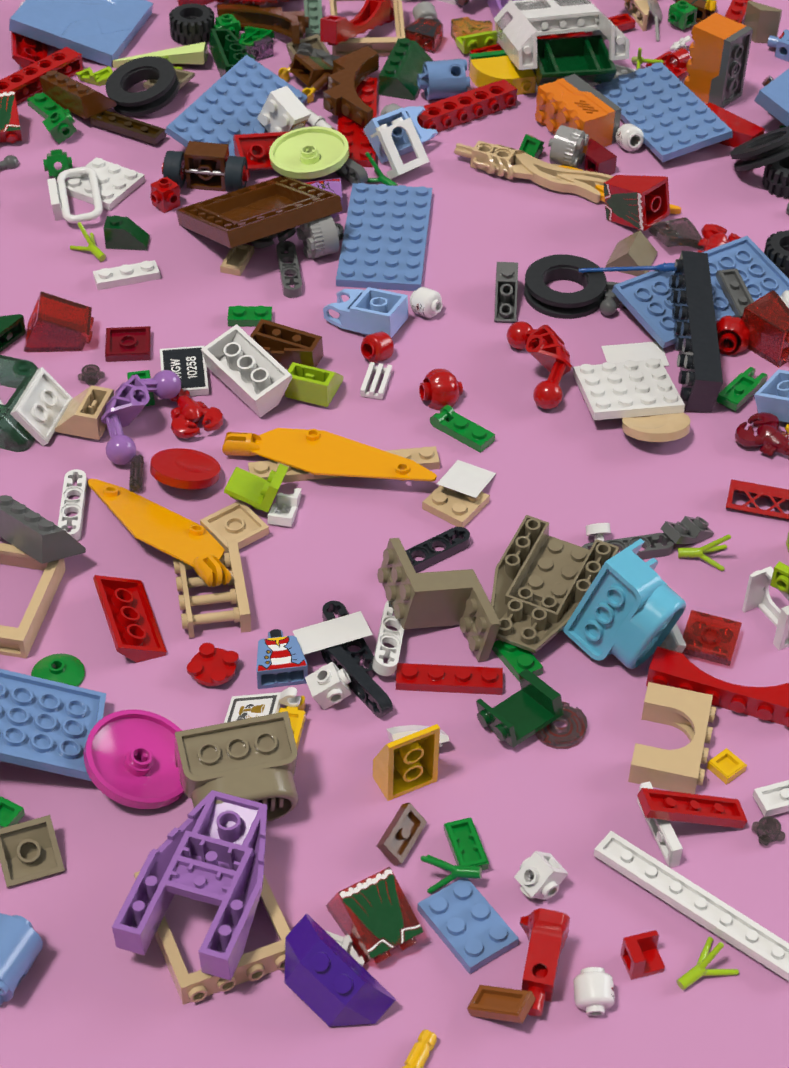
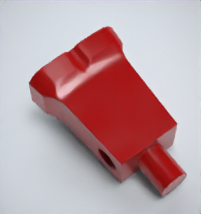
[520,908,570,1017]

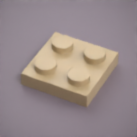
[422,485,490,527]
[200,500,269,553]

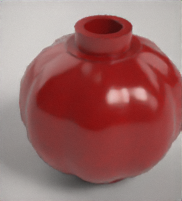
[716,316,751,355]
[419,368,463,410]

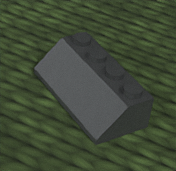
[0,495,86,564]

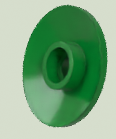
[31,653,85,687]

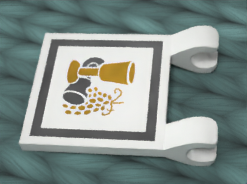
[224,687,301,723]

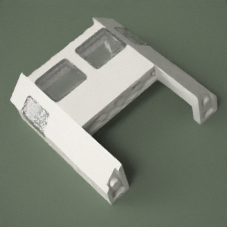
[494,0,630,70]

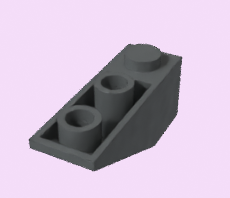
[494,262,518,323]

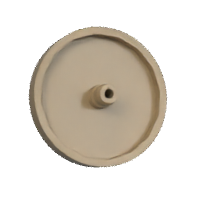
[622,413,690,442]

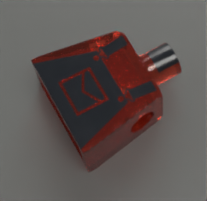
[404,18,443,53]

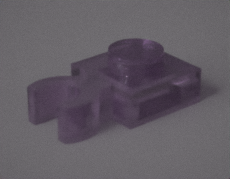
[245,37,274,61]

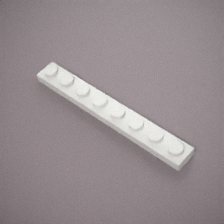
[594,831,789,981]

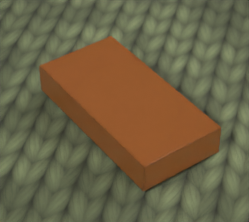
[467,985,536,1023]

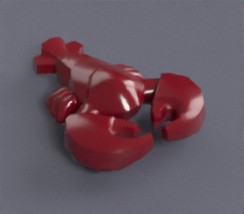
[735,412,789,460]

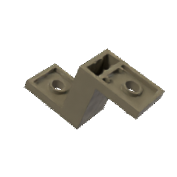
[377,538,501,662]

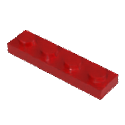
[395,663,503,695]
[637,788,748,829]

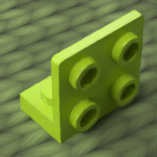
[224,464,289,513]

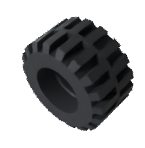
[169,3,215,45]
[762,156,789,198]
[764,230,789,279]

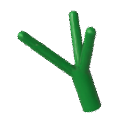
[365,152,398,186]
[421,855,482,894]

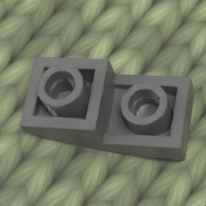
[661,516,714,544]

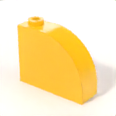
[469,56,536,95]

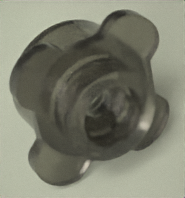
[78,364,105,386]
[751,816,785,846]

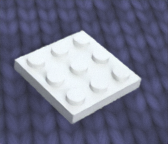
[65,157,145,211]

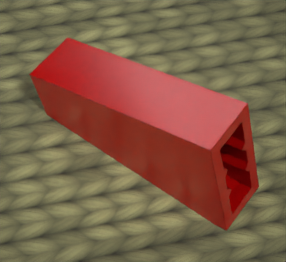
[706,102,765,148]

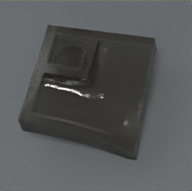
[649,217,704,250]

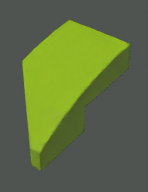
[76,66,113,86]

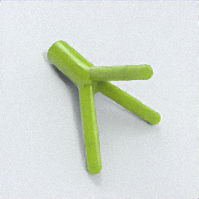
[631,48,664,70]
[70,222,106,262]
[678,534,731,571]
[676,937,739,990]

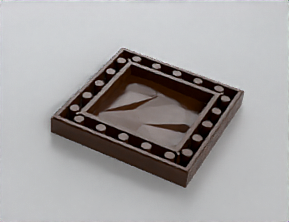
[176,175,343,248]

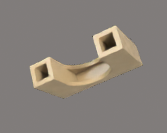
[628,682,716,794]

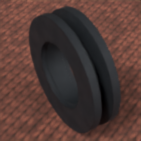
[105,56,180,116]
[730,126,789,171]
[524,254,607,319]

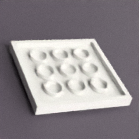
[573,358,685,420]

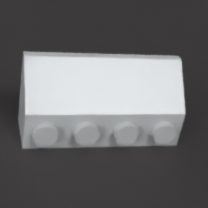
[201,324,292,418]

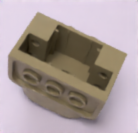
[175,711,298,822]

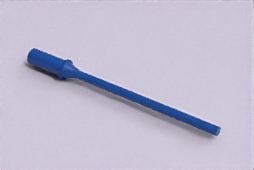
[579,262,675,273]

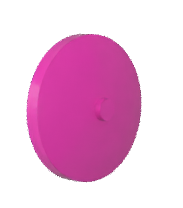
[84,710,184,809]

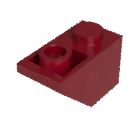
[584,138,617,175]

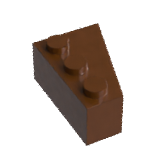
[250,319,324,369]

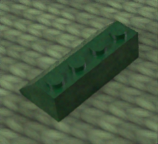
[379,38,433,101]

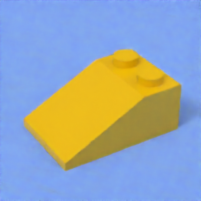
[373,724,440,801]

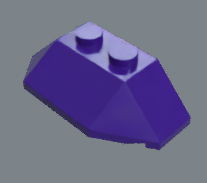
[284,914,397,1027]

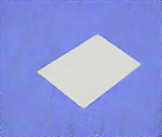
[601,342,670,366]
[437,460,496,498]
[293,611,373,655]

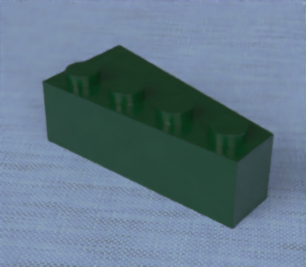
[209,29,262,77]

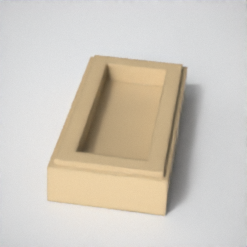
[220,244,254,276]

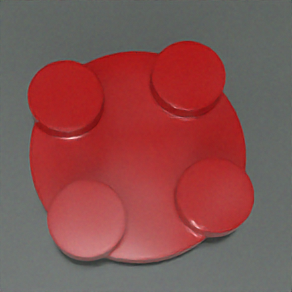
[187,643,239,686]

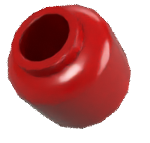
[361,332,394,363]

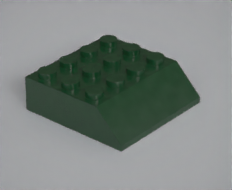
[532,35,617,86]

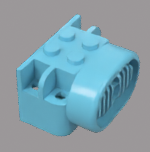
[562,538,686,669]

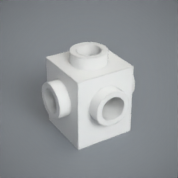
[305,662,352,710]
[514,851,568,900]

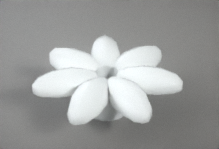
[670,36,691,50]

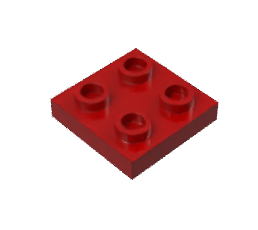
[646,48,690,80]

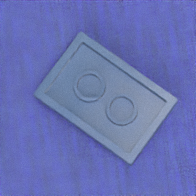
[417,878,519,974]

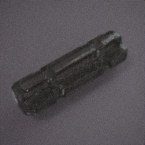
[129,455,144,493]

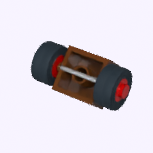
[162,141,249,192]

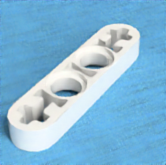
[58,469,87,541]
[372,601,404,676]

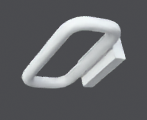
[47,167,103,223]

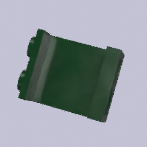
[476,669,564,748]

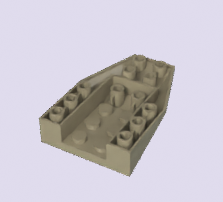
[491,515,619,653]

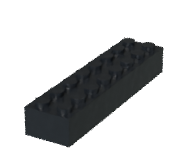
[669,251,723,413]

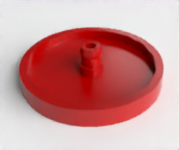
[150,448,220,489]

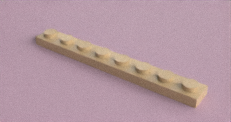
[248,446,440,483]

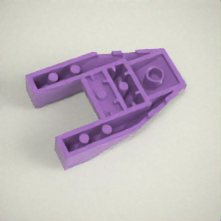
[112,790,267,981]

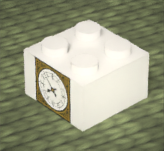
[257,86,311,133]

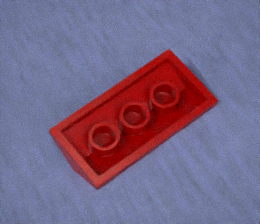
[11,31,48,68]
[233,131,290,171]
[93,575,167,663]

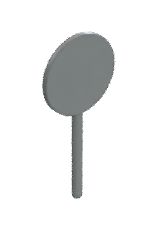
[648,0,662,42]

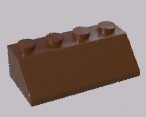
[40,70,117,119]

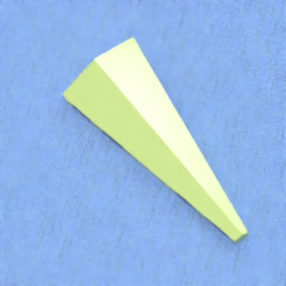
[113,42,209,68]

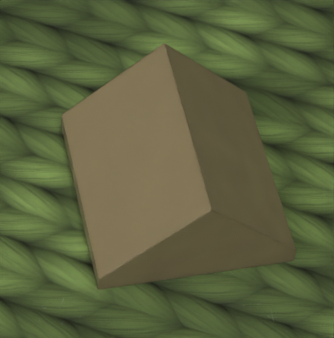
[606,230,657,276]

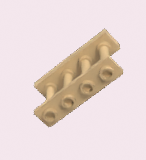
[173,541,251,638]

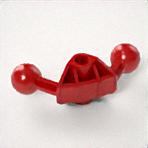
[507,321,572,410]

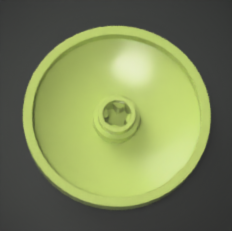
[269,126,349,179]

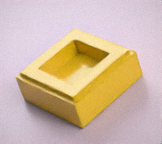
[706,748,747,785]

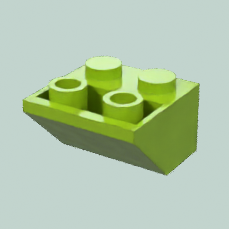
[285,362,344,407]

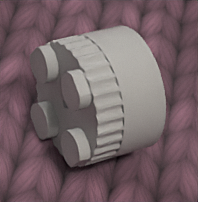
[548,125,589,168]
[296,215,340,259]

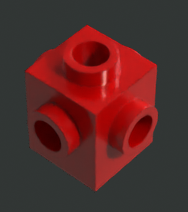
[150,177,181,213]

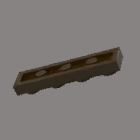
[90,110,166,145]

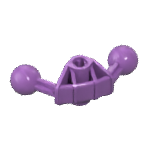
[101,370,181,465]

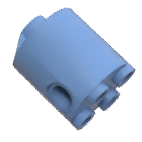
[417,59,470,100]
[0,913,43,1007]

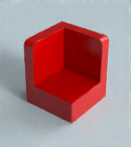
[620,930,665,980]

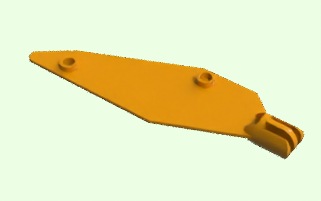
[222,428,437,481]
[87,479,231,587]

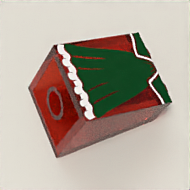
[326,867,424,965]

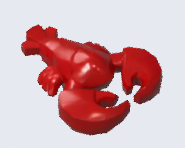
[698,224,741,253]
[171,388,224,439]

